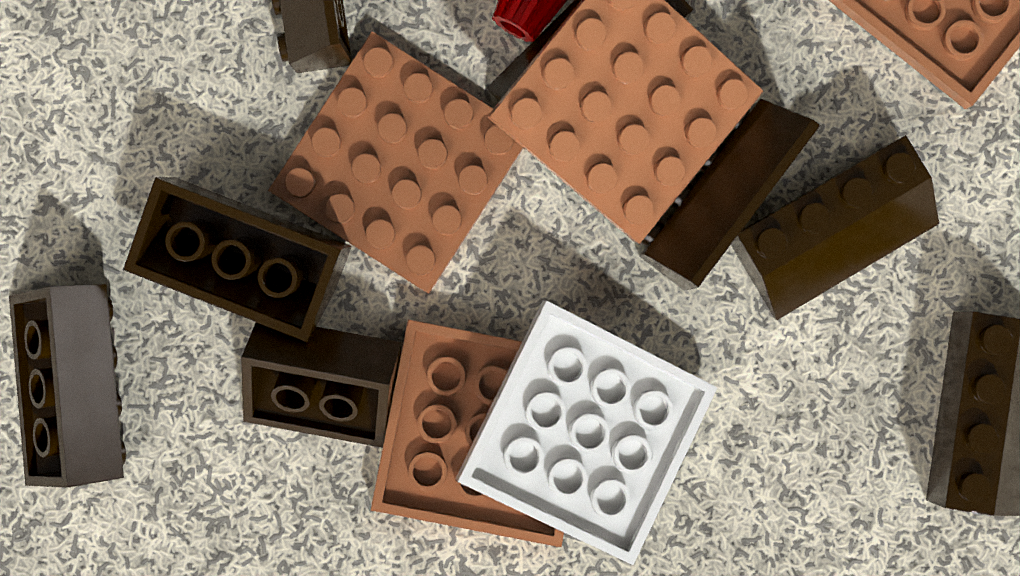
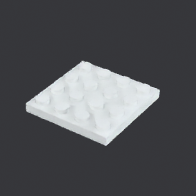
[455,300,718,565]

